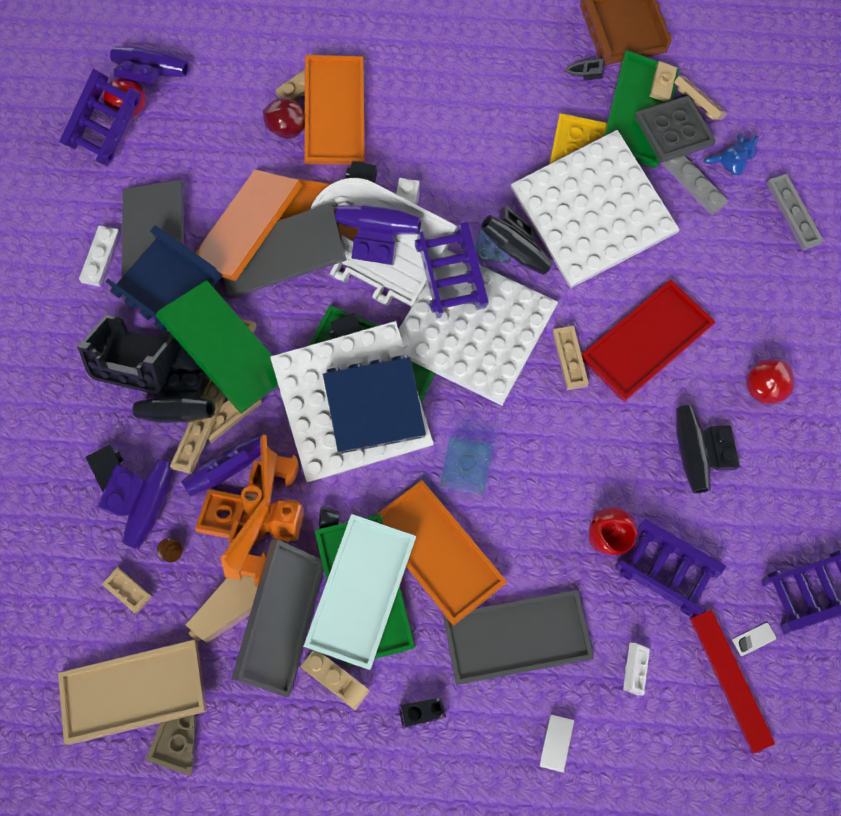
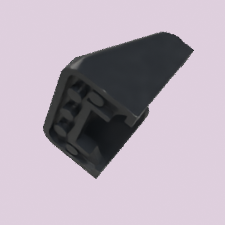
[77,315,180,394]

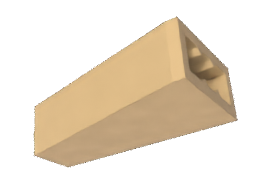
[186,576,258,643]

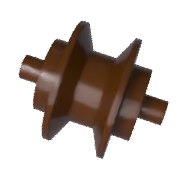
[157,538,183,562]

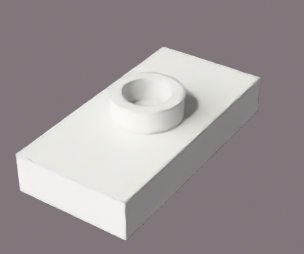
[623,643,650,696]

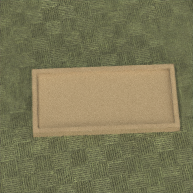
[58,640,207,745]

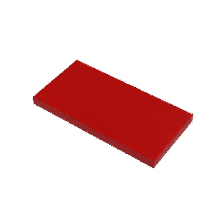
[581,279,716,403]

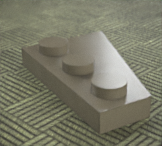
[146,714,196,776]

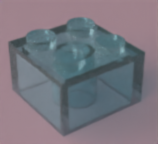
[441,437,493,495]

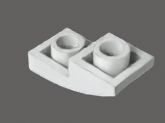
[540,715,574,773]

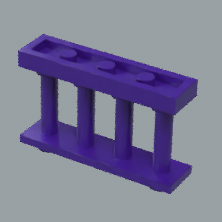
[59,69,142,166]
[414,222,489,318]
[615,519,726,617]
[762,550,841,635]

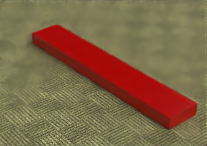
[689,610,775,754]

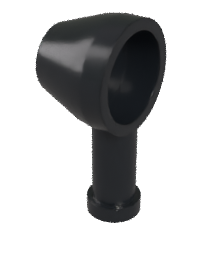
[317,507,339,549]

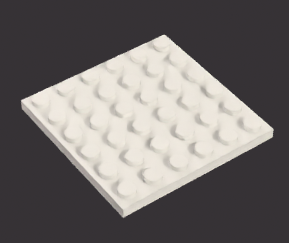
[511,130,679,289]
[398,250,558,406]
[270,321,434,483]

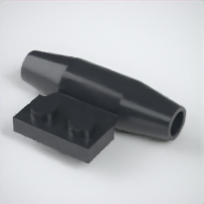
[481,205,552,275]
[132,373,215,423]
[676,405,740,494]

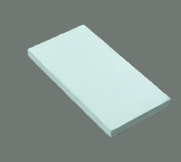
[303,514,416,670]

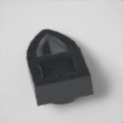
[565,58,605,81]

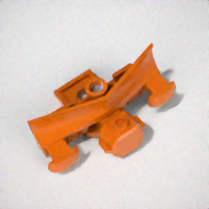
[195,435,304,587]

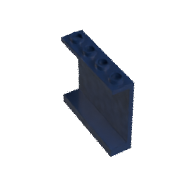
[105,225,222,331]
[323,355,426,454]

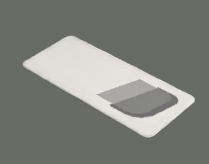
[732,623,776,656]

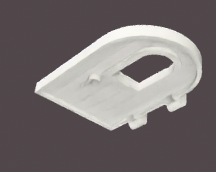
[310,178,458,307]

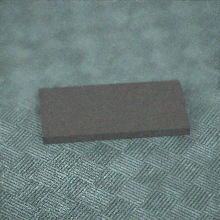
[122,180,184,300]
[224,203,347,299]
[231,539,324,697]
[443,590,594,686]

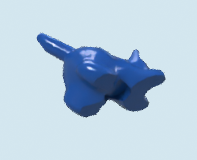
[703,135,759,175]

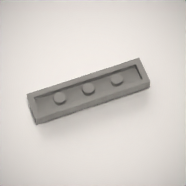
[661,156,728,216]
[767,174,823,251]

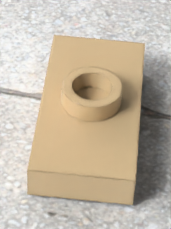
[649,61,677,102]
[102,567,152,615]

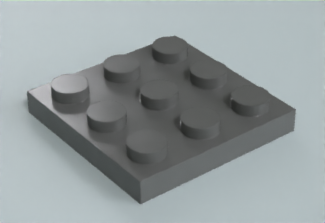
[634,95,716,163]

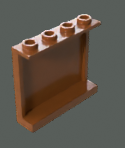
[580,0,672,66]

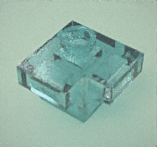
[475,229,512,264]

